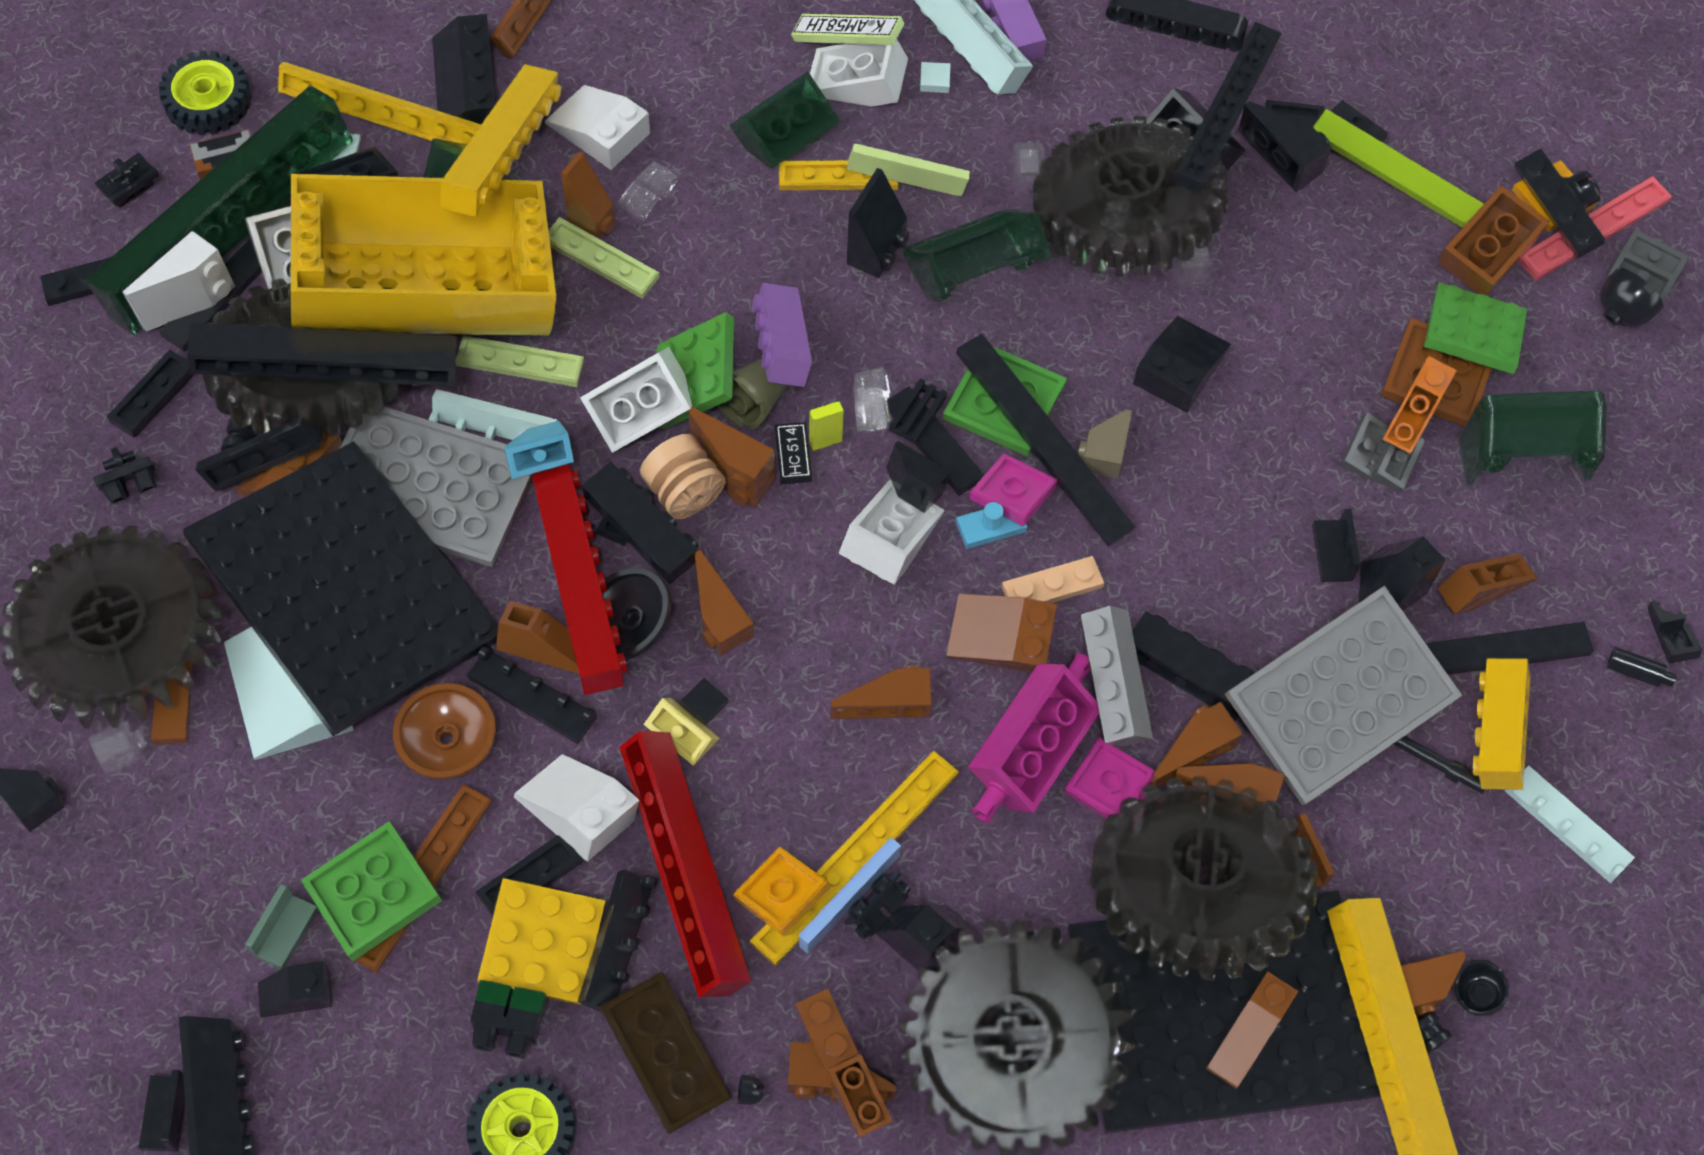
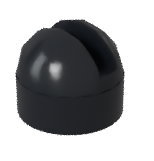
[737,1075,764,1105]

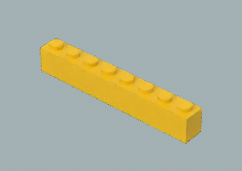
[440,64,561,217]
[1327,898,1458,1155]

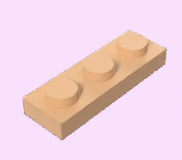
[1001,556,1104,603]

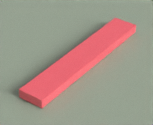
[1519,176,1673,281]

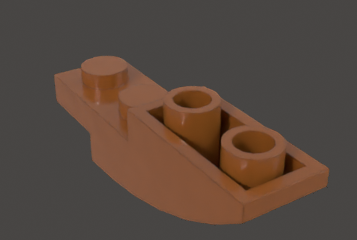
[794,988,892,1138]

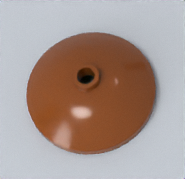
[393,683,496,780]

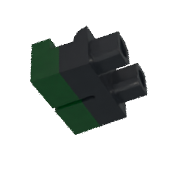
[470,980,549,1059]

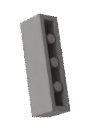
[1081,606,1153,746]

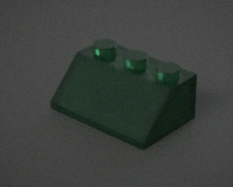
[729,71,841,169]

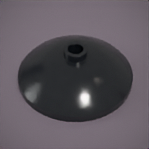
[601,568,671,660]

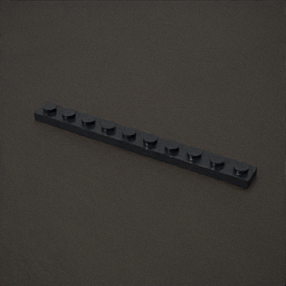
[1172,22,1281,193]

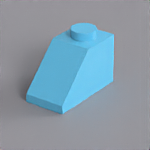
[504,421,574,479]

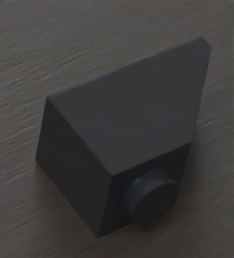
[886,441,951,513]
[0,768,65,832]
[258,961,332,1018]

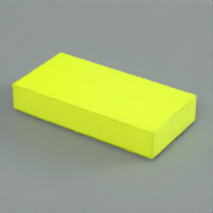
[809,401,844,451]

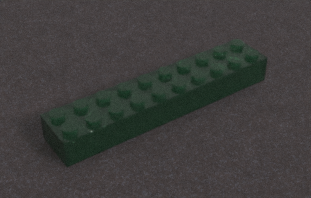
[86,85,353,336]

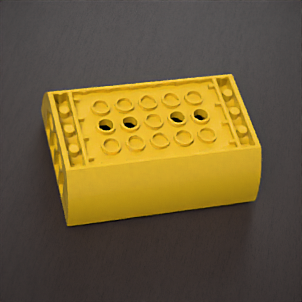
[291,174,556,336]

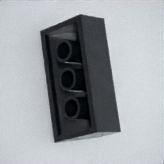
[432,14,496,124]
[179,1016,255,1155]

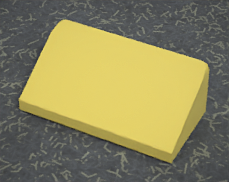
[643,698,719,766]

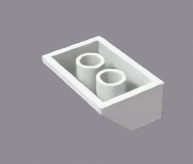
[580,347,692,453]

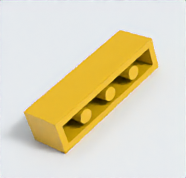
[1473,659,1531,790]

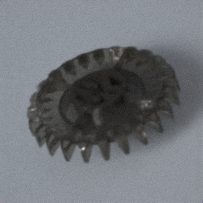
[0,525,223,729]

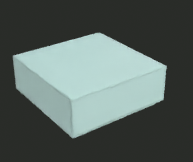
[920,62,950,93]

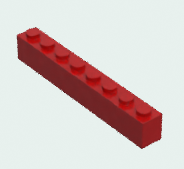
[531,464,628,695]
[619,730,751,998]

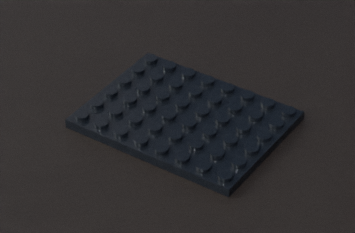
[183,441,498,736]
[1067,891,1381,1134]

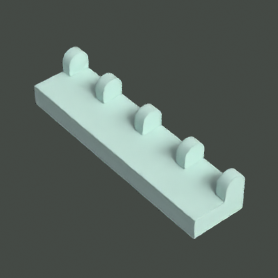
[429,389,557,440]
[1505,766,1635,883]

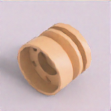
[640,434,726,519]

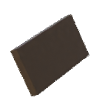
[599,971,732,1135]

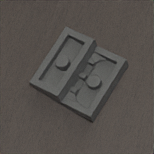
[1607,229,1690,301]
[1339,412,1425,491]

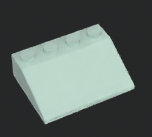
[224,627,354,760]

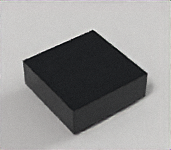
[681,678,728,726]

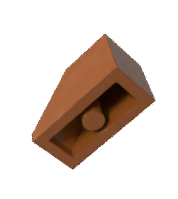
[1401,950,1466,1018]

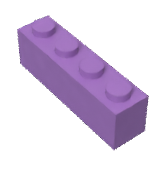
[979,0,1047,61]
[752,283,812,387]

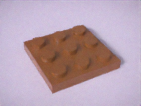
[1381,317,1492,428]

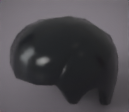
[1454,960,1509,1016]

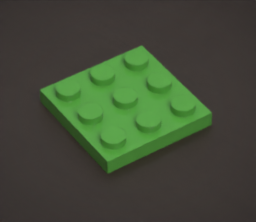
[1424,282,1527,374]
[657,312,734,429]
[942,346,1067,457]
[301,821,442,962]

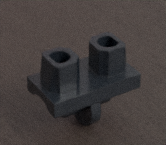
[95,153,159,207]
[93,447,156,504]

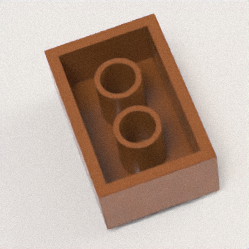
[1437,185,1550,296]

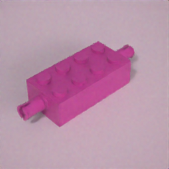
[968,653,1099,823]

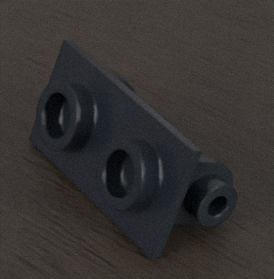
[843,872,911,940]

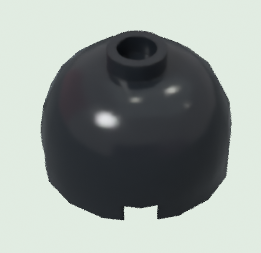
[1600,268,1664,327]

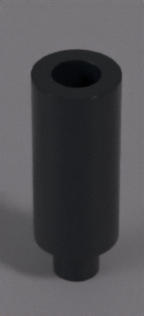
[1606,646,1677,687]

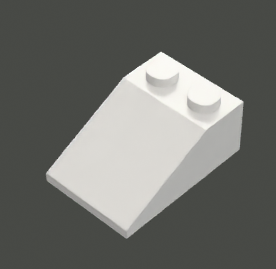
[805,39,908,107]
[545,85,650,170]
[245,206,291,308]
[123,231,235,331]
[839,480,944,585]
[514,754,639,862]

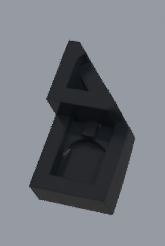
[1648,601,1702,664]

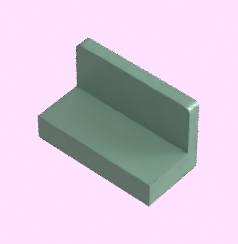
[245,884,319,970]

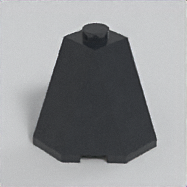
[1358,536,1446,611]
[875,905,973,979]

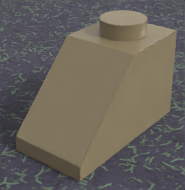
[1078,410,1132,479]

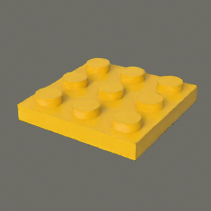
[477,878,605,1005]

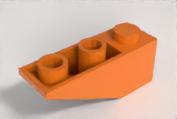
[1382,356,1457,454]

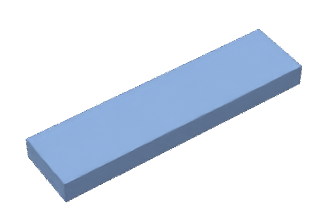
[799,838,901,954]

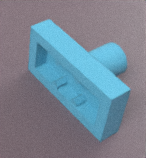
[956,502,1027,549]

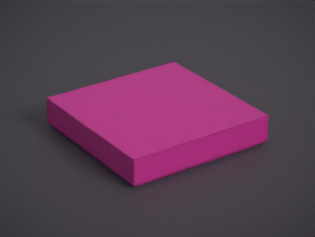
[970,453,1058,526]
[1064,737,1155,827]

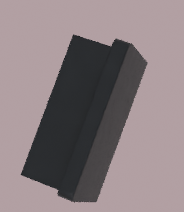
[1312,509,1360,582]
[138,1070,185,1152]

